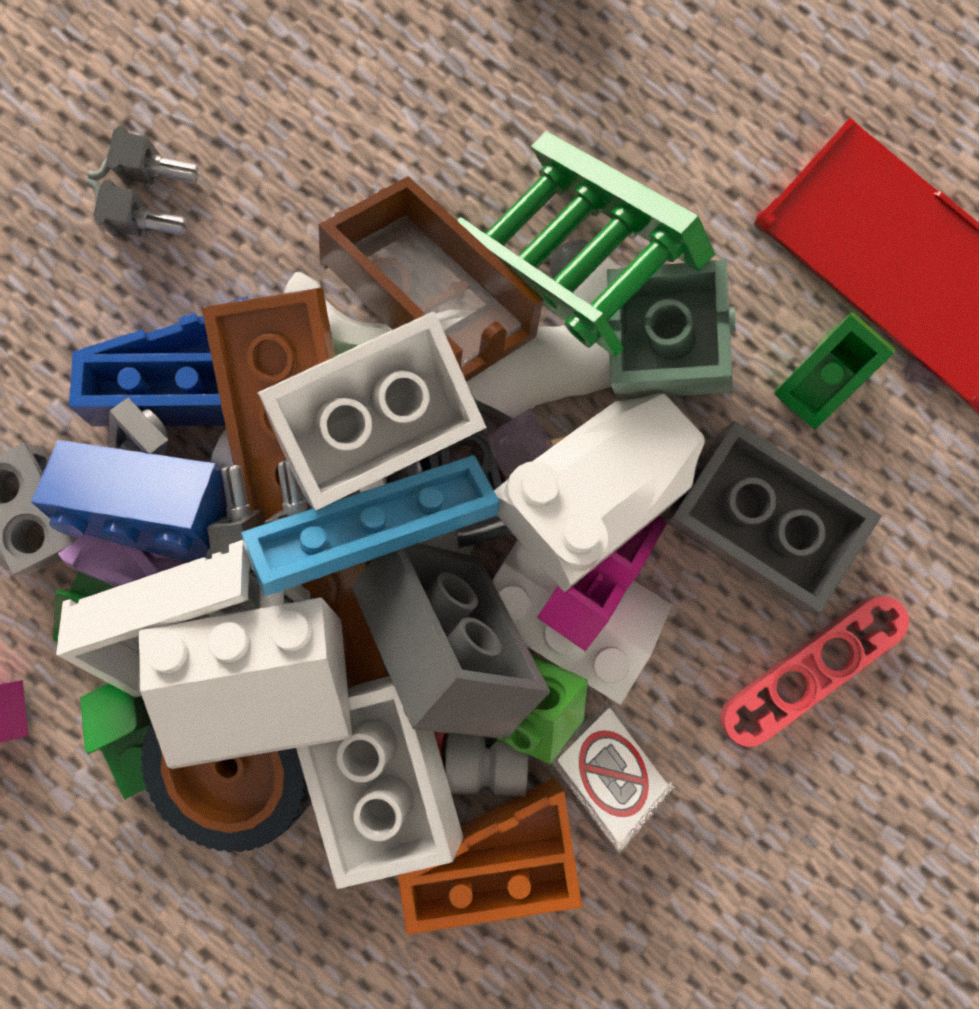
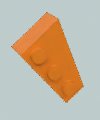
[398,775,582,935]

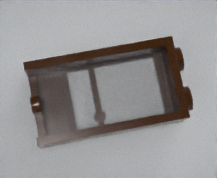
[318,176,543,382]

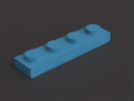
[241,455,500,597]

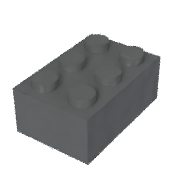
[663,421,882,613]
[351,543,550,739]

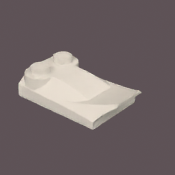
[494,392,705,593]

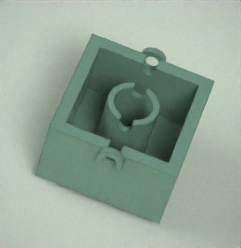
[607,259,736,400]

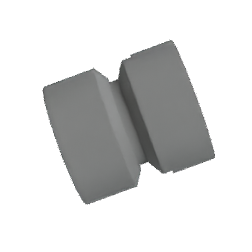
[446,733,528,798]

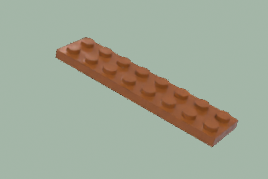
[201,287,390,689]

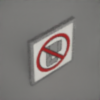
[543,698,676,856]

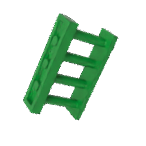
[457,131,715,357]

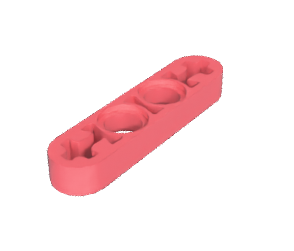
[720,596,909,747]

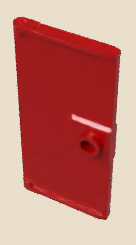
[754,118,979,414]

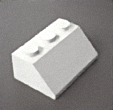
[258,311,487,511]
[492,540,672,705]
[139,598,352,769]
[296,676,464,889]

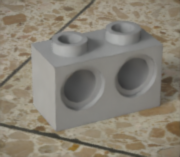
[0,443,85,575]

